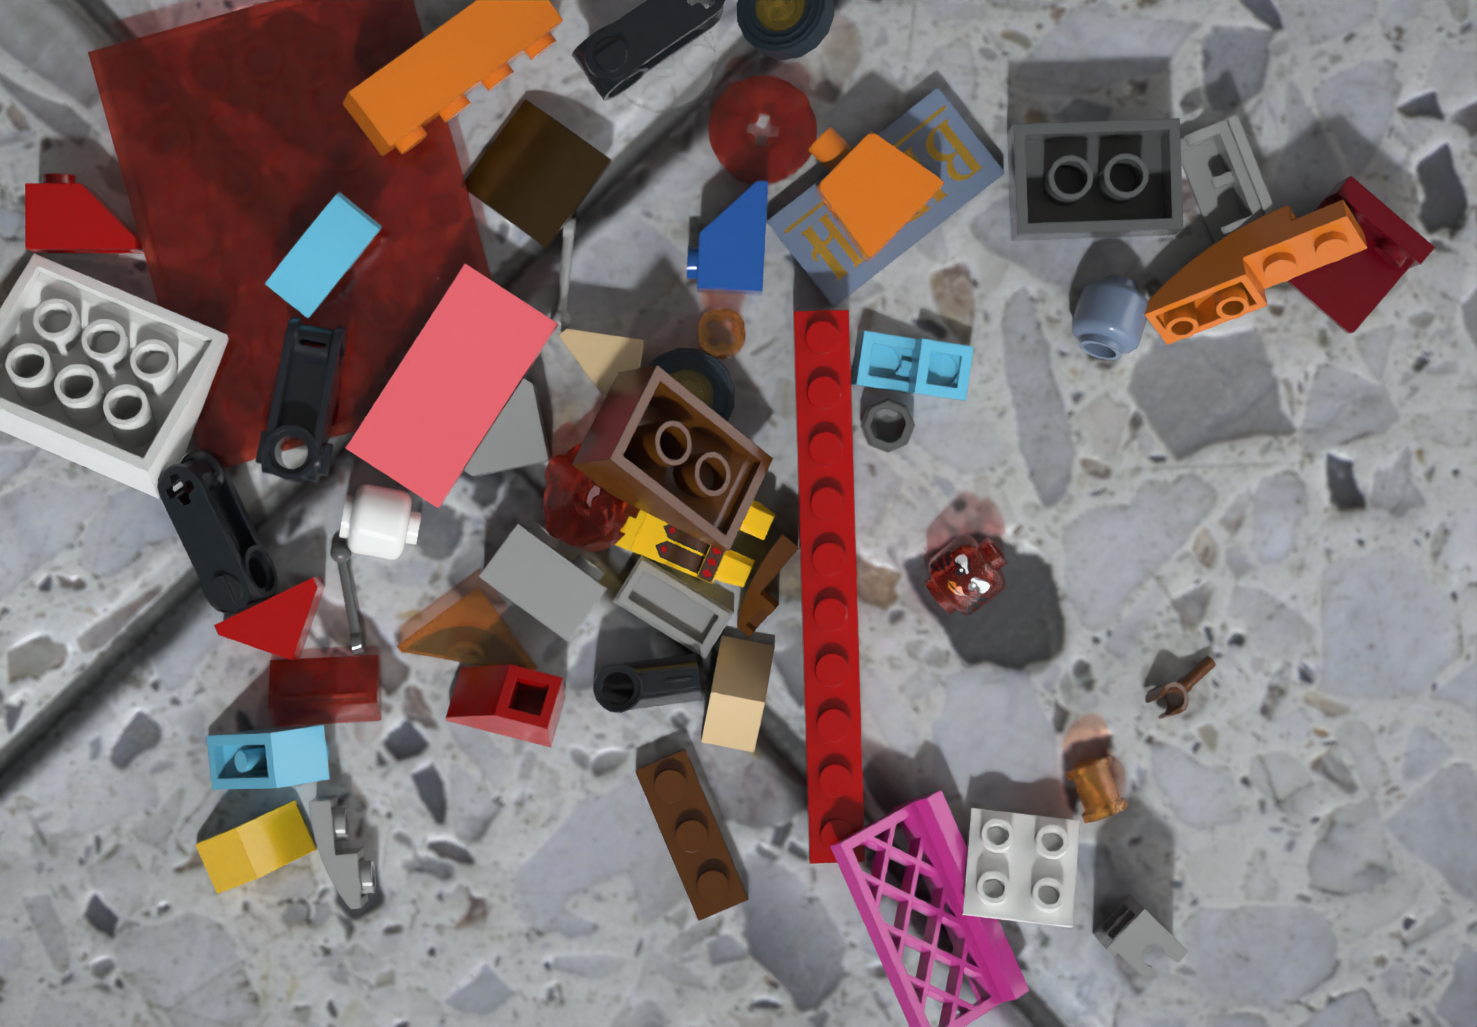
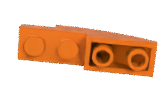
[1144,200,1367,345]

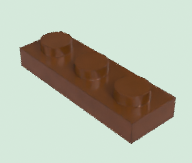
[635,748,749,921]

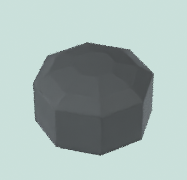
[860,398,915,453]

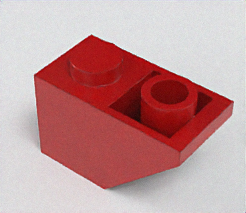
[445,664,566,748]

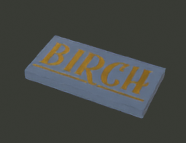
[767,87,1005,308]

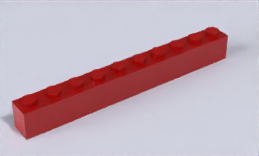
[792,310,865,864]

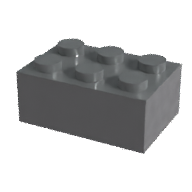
[1007,118,1184,241]

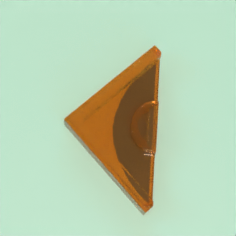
[397,586,538,670]

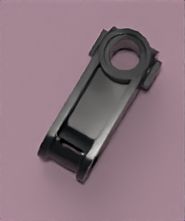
[572,0,725,101]
[255,316,348,483]
[157,449,278,613]

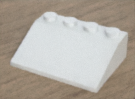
[0,254,229,499]

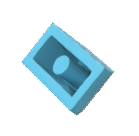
[206,725,330,790]

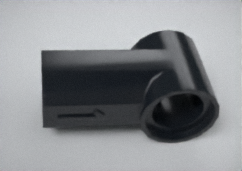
[593,653,702,713]

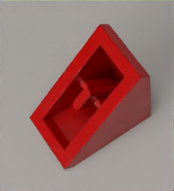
[214,576,325,661]

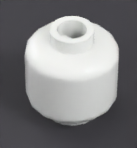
[339,484,421,560]

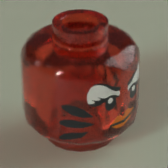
[924,535,1008,615]

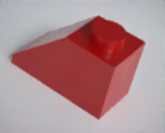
[25,173,146,254]

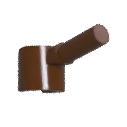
[1145,656,1216,719]

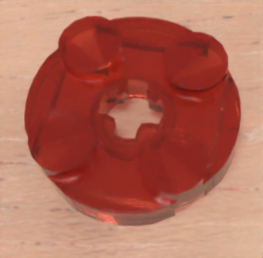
[708,75,817,186]
[543,443,640,552]

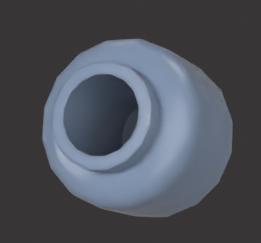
[1072,275,1148,360]

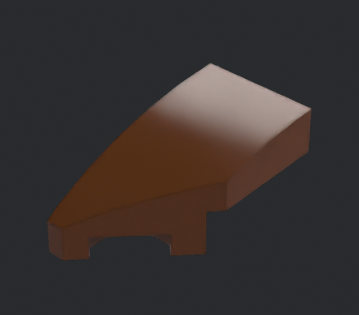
[737,534,799,637]

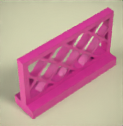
[830,790,1030,1027]

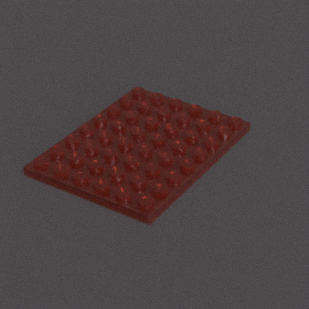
[88,0,494,473]

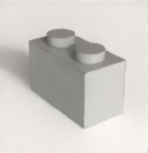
[479,521,609,642]

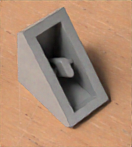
[463,378,552,477]

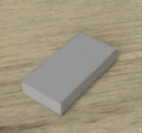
[613,555,734,658]

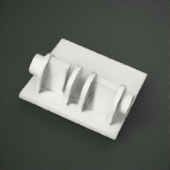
[962,808,1080,928]

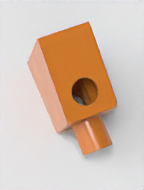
[808,127,944,262]

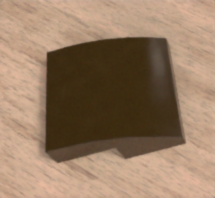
[461,99,612,249]

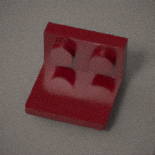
[1286,176,1435,334]

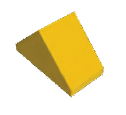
[195,799,318,894]

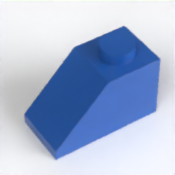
[687,181,768,295]

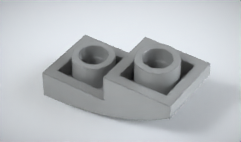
[309,795,376,909]

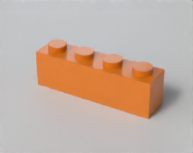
[342,0,563,157]

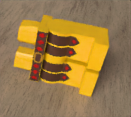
[609,500,776,587]

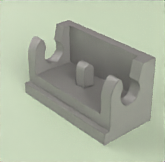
[1180,114,1275,244]
[1093,895,1189,979]

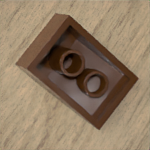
[572,365,773,552]

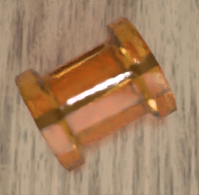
[697,308,746,360]
[1064,754,1129,823]

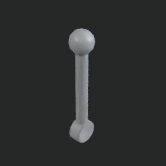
[550,218,576,331]

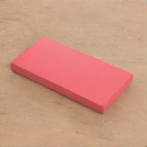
[346,264,559,508]

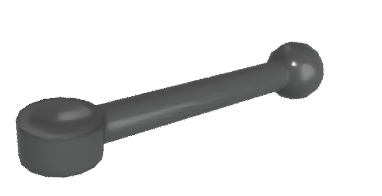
[330,542,365,655]

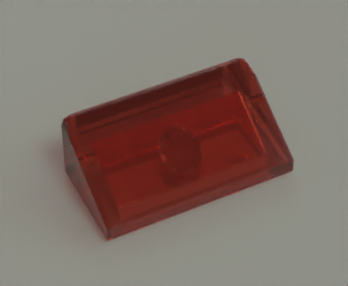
[268,655,382,726]

